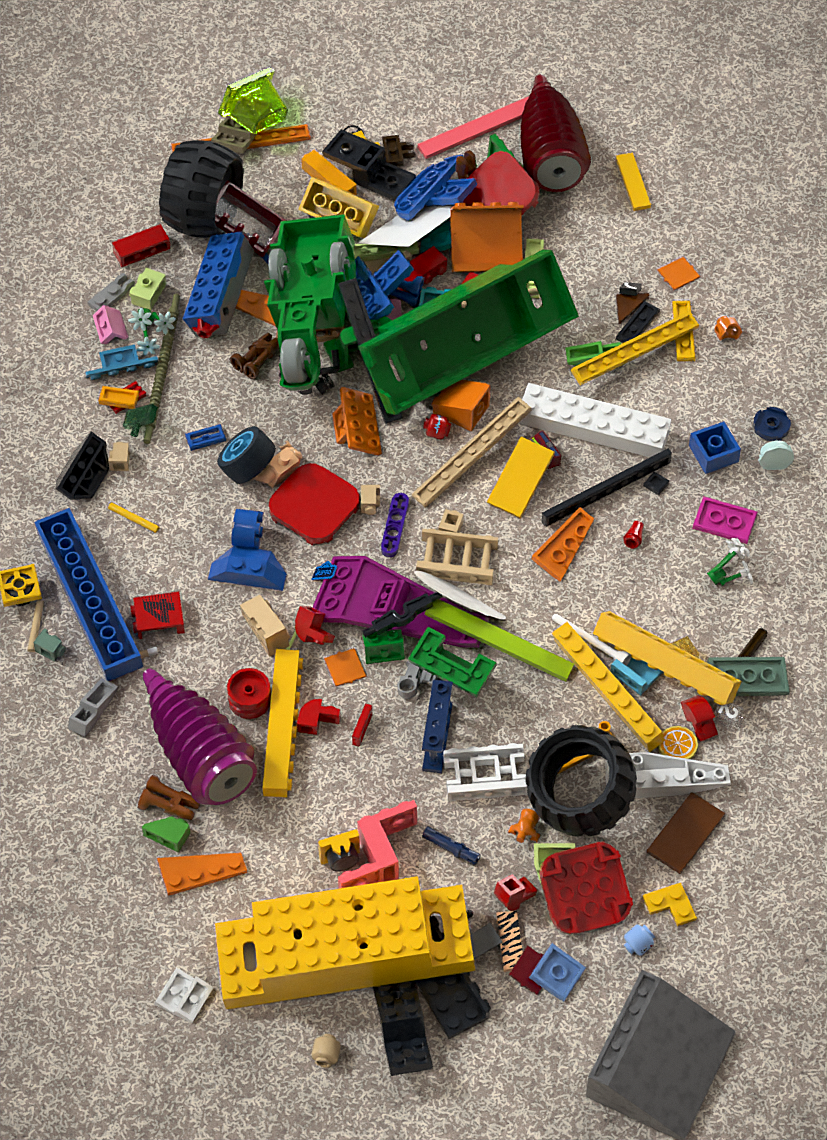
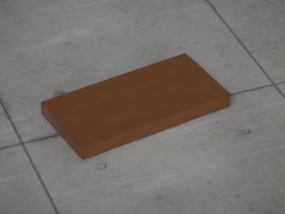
[646,792,725,874]

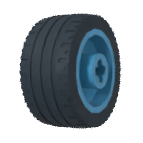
[217,426,276,484]

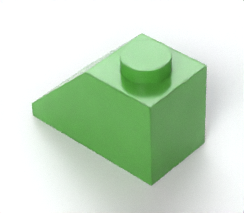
[142,816,191,852]

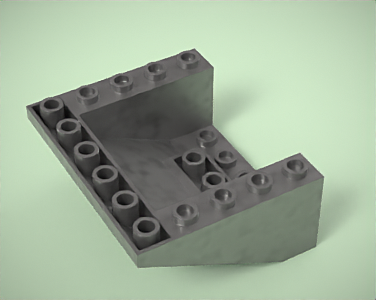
[586,970,736,1140]

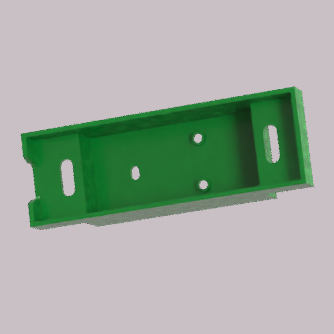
[358,249,579,415]

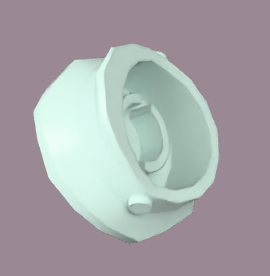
[758,441,794,470]

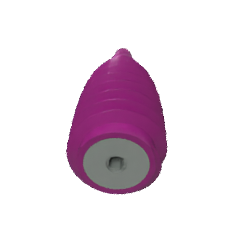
[142,669,257,805]

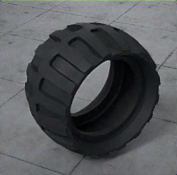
[159,140,244,238]
[525,725,637,837]

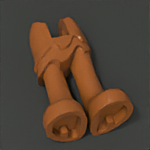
[138,775,200,820]

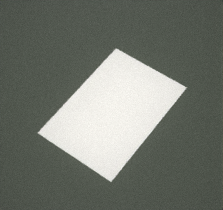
[357,205,455,247]

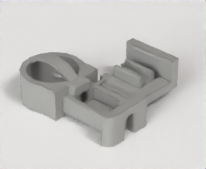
[397,661,438,699]

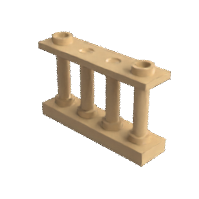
[416,529,498,585]

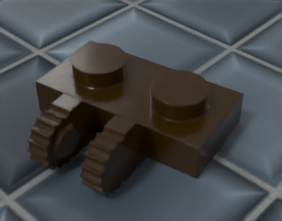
[382,135,416,166]

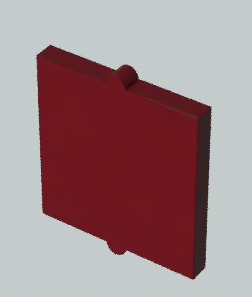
[509,945,543,995]

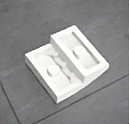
[154,967,213,1023]

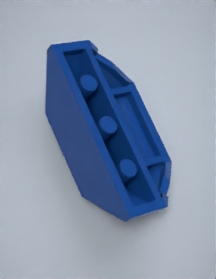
[208,546,287,591]

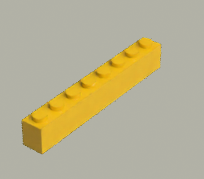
[593,611,742,705]
[552,622,665,753]
[262,649,303,798]

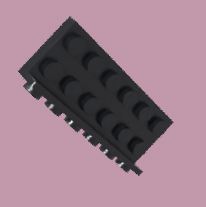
[414,915,491,1039]

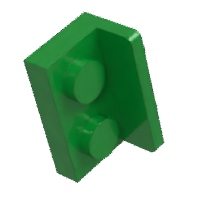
[363,629,405,664]

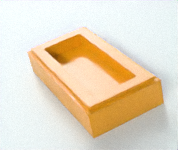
[98,386,139,410]

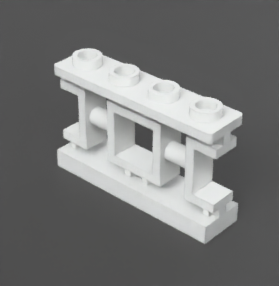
[443,743,528,801]

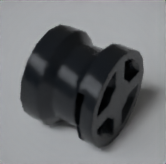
[315,374,335,395]

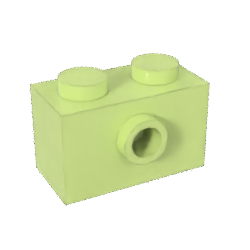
[129,268,167,310]

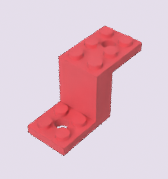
[338,800,417,889]

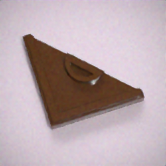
[616,293,649,324]

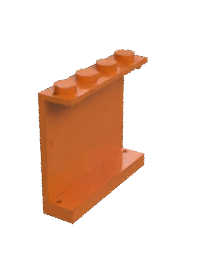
[450,202,524,272]

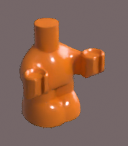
[508,809,540,843]

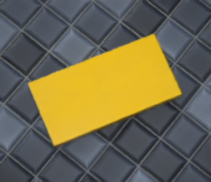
[487,437,555,518]

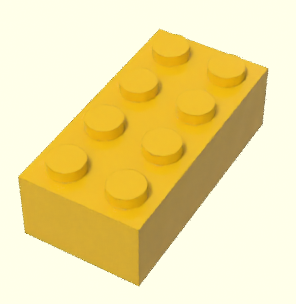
[298,177,379,238]

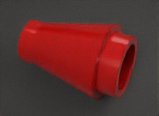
[623,521,644,549]

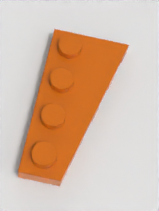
[236,290,276,327]
[531,507,594,582]
[157,853,247,896]

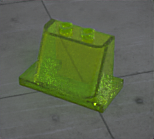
[218,67,288,134]

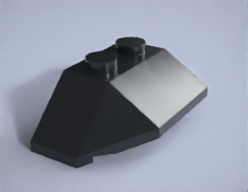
[55,431,109,500]

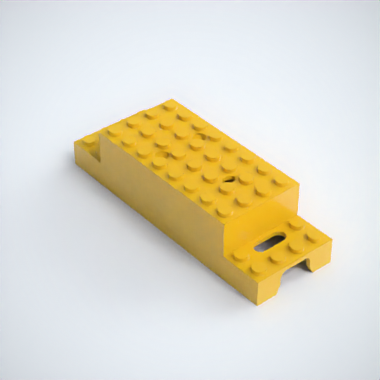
[215,876,476,1009]

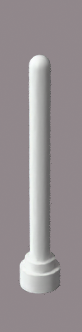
[552,614,631,666]

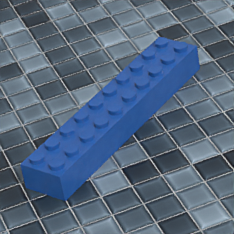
[34,508,143,682]

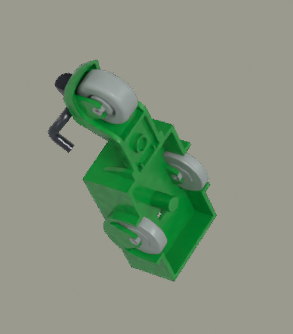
[264,214,356,395]

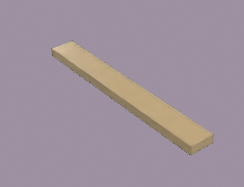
[411,397,532,508]

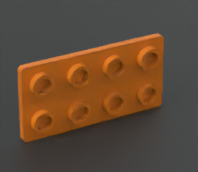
[332,387,382,455]

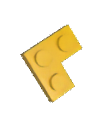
[642,882,697,926]

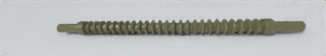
[143,294,180,444]

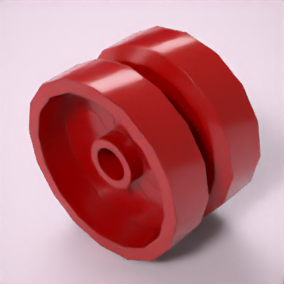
[227,668,271,719]

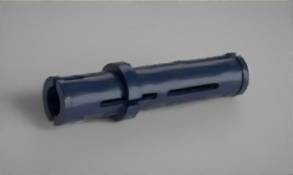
[422,826,481,866]

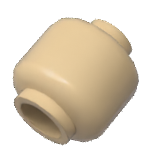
[311,1034,341,1068]

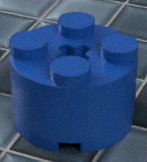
[231,509,264,549]

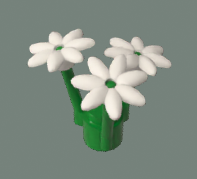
[707,538,753,586]

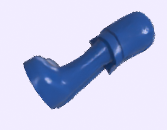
[373,271,425,308]

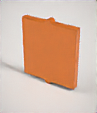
[657,257,700,290]
[324,648,366,687]

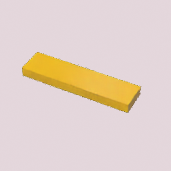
[616,152,651,211]
[672,301,695,362]

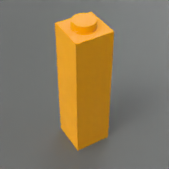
[301,150,357,195]

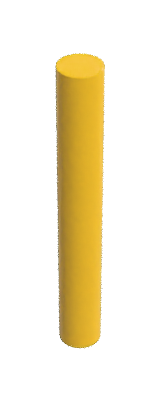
[108,502,160,533]

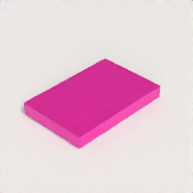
[692,496,758,544]

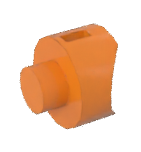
[714,316,742,340]

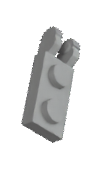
[87,273,135,312]

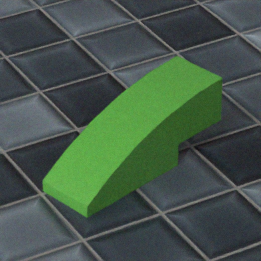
[565,341,621,366]

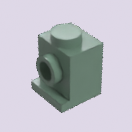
[33,628,66,662]

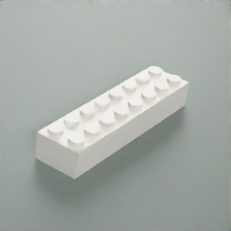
[518,383,671,457]

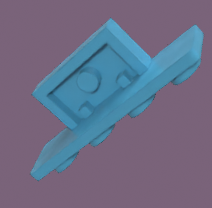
[85,344,158,380]

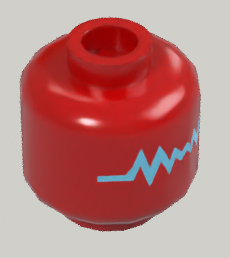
[423,413,451,440]

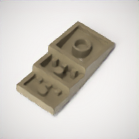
[211,96,271,154]

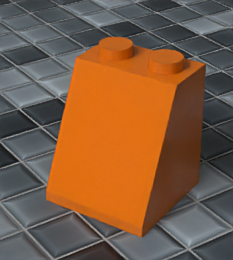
[432,380,490,432]

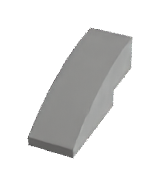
[68,678,118,737]

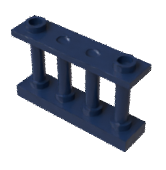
[422,680,453,774]

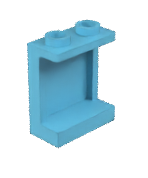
[611,653,663,695]

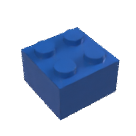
[689,421,741,474]

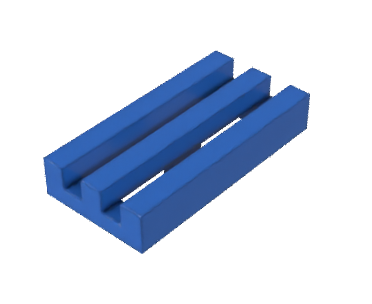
[185,424,226,451]

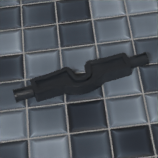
[362,592,443,638]

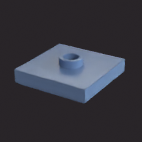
[529,943,586,1002]

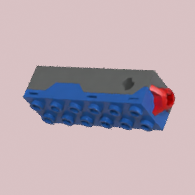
[183,232,254,338]

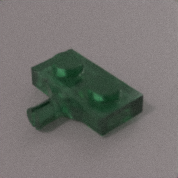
[123,404,158,437]

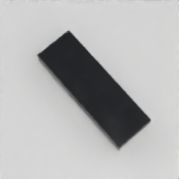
[616,301,660,343]

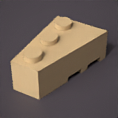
[240,595,290,657]

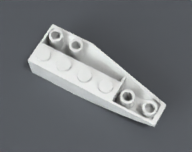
[605,752,731,798]

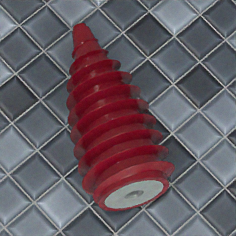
[520,74,591,192]

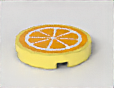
[658,726,698,759]

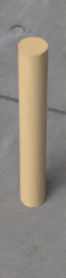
[27,599,44,652]

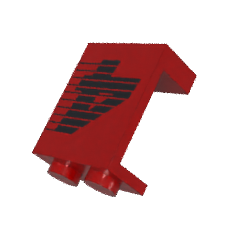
[130,591,185,639]

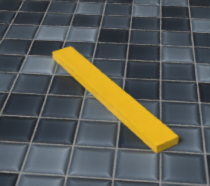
[571,311,700,386]

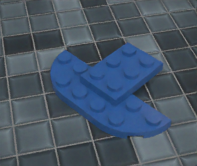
[394,154,478,221]
[355,250,414,320]

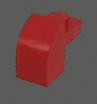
[295,606,335,645]
[680,695,718,742]
[297,699,341,735]
[494,874,537,911]

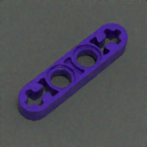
[381,493,409,557]

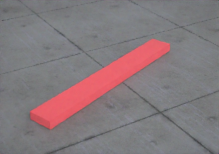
[418,96,529,159]

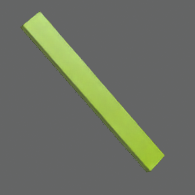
[424,599,574,682]

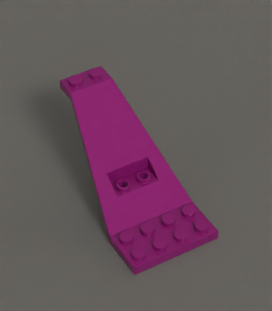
[313,556,491,648]

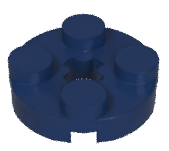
[753,407,791,441]

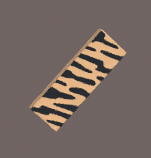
[496,911,522,972]

